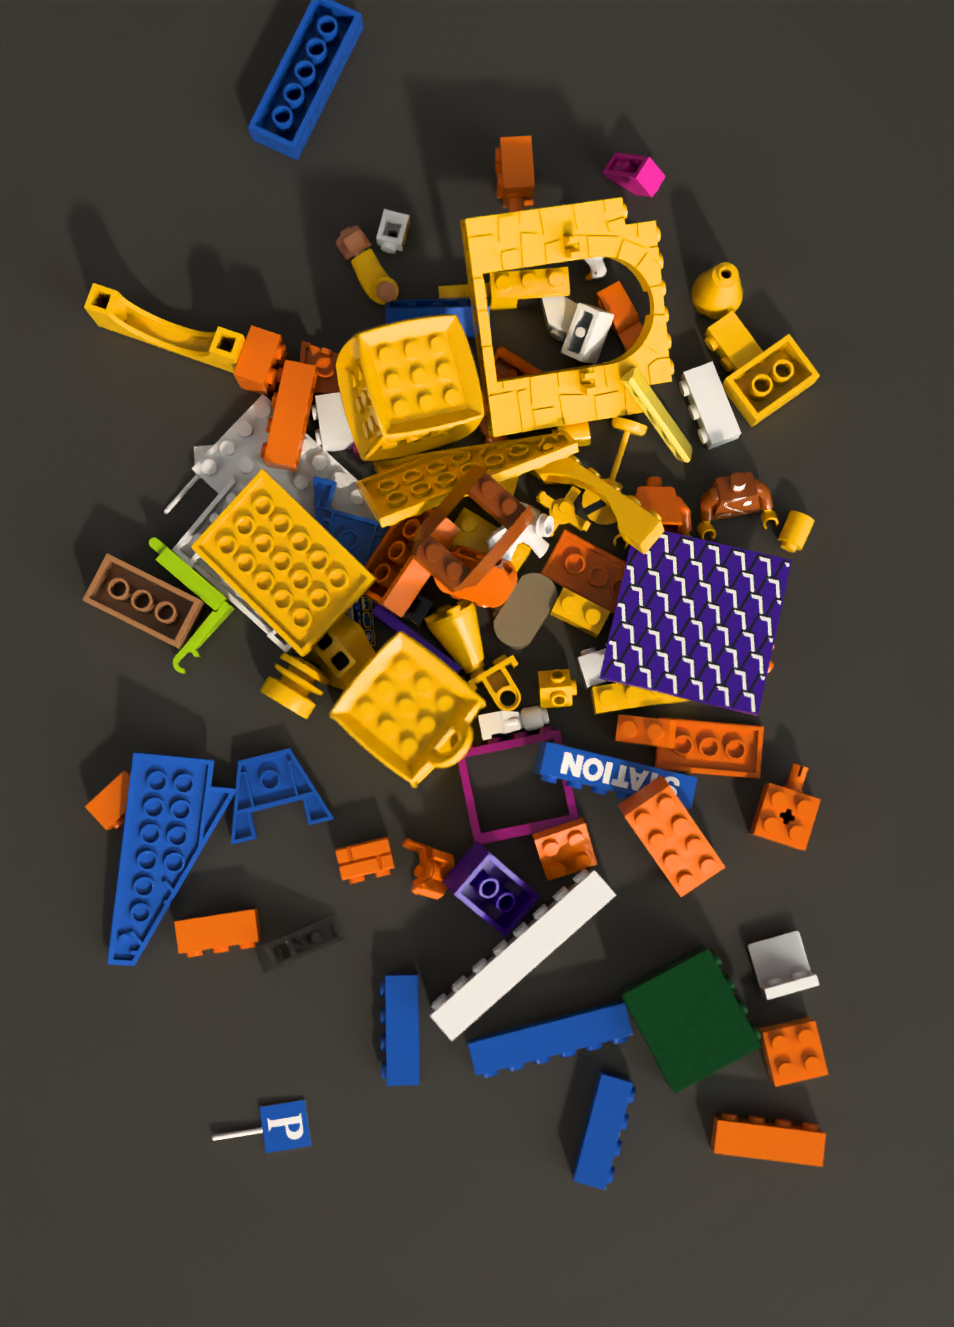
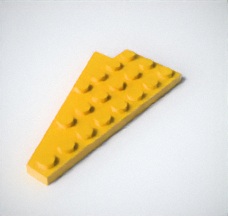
[356,431,579,528]

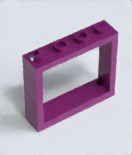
[458,726,579,844]

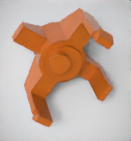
[402,838,455,900]

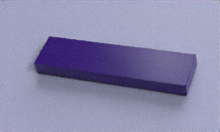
[372,604,462,674]

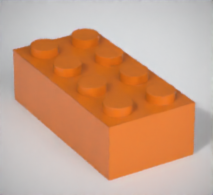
[363,509,460,618]
[617,775,725,897]

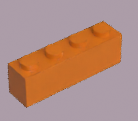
[261,360,318,473]
[710,1112,826,1167]

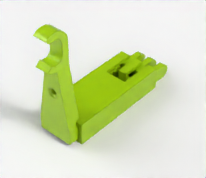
[149,537,235,674]

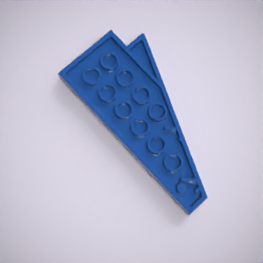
[107,751,236,966]

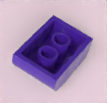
[442,841,540,937]

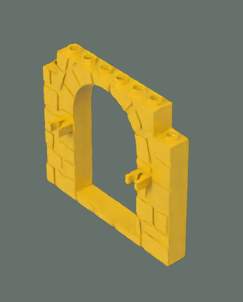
[460,197,674,437]

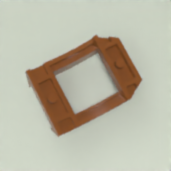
[411,465,534,593]

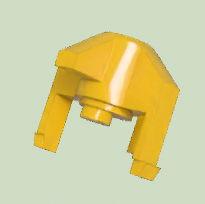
[536,486,591,537]

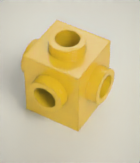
[538,669,577,708]

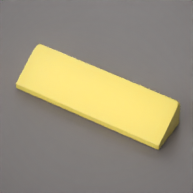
[621,367,693,463]

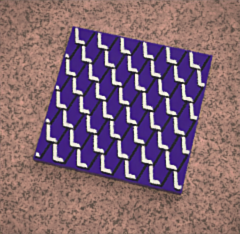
[599,531,792,716]

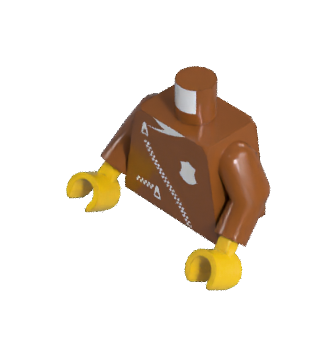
[697,472,779,540]

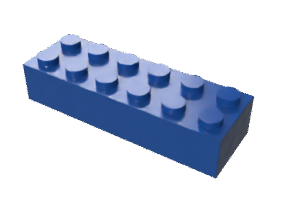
[248,0,364,161]

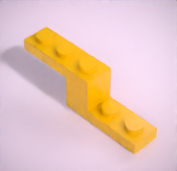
[438,267,570,311]

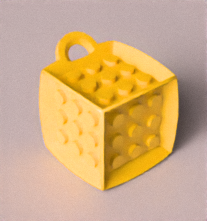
[336,314,484,461]
[329,631,486,788]

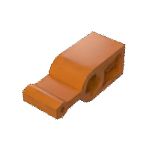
[595,281,643,351]

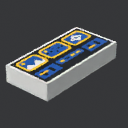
[346,595,376,646]

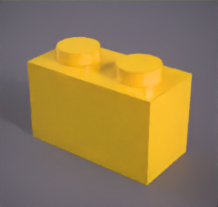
[704,311,763,373]
[550,587,610,638]

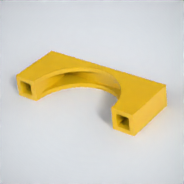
[84,283,245,373]

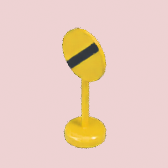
[582,417,648,525]

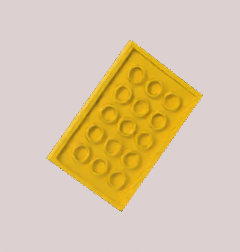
[191,469,377,657]

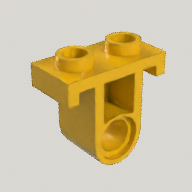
[467,654,521,711]

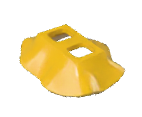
[305,614,376,691]

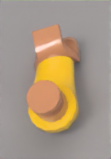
[335,225,399,305]

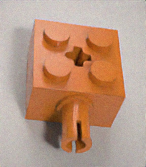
[495,136,535,213]
[749,763,821,851]

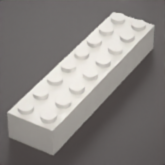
[430,869,616,1041]

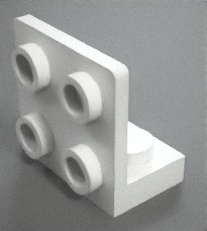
[747,931,819,1000]

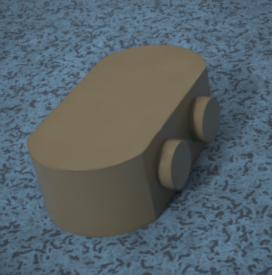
[492,573,557,649]

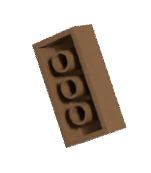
[82,553,206,650]

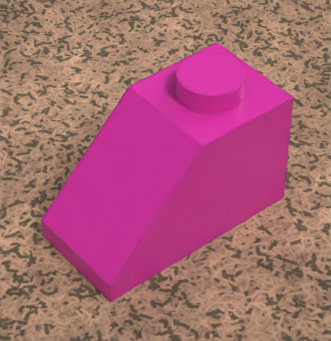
[602,152,666,197]

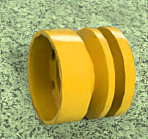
[259,652,331,719]

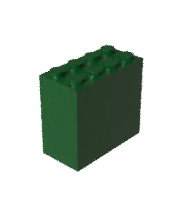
[618,944,762,1094]

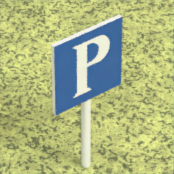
[212,1099,311,1153]

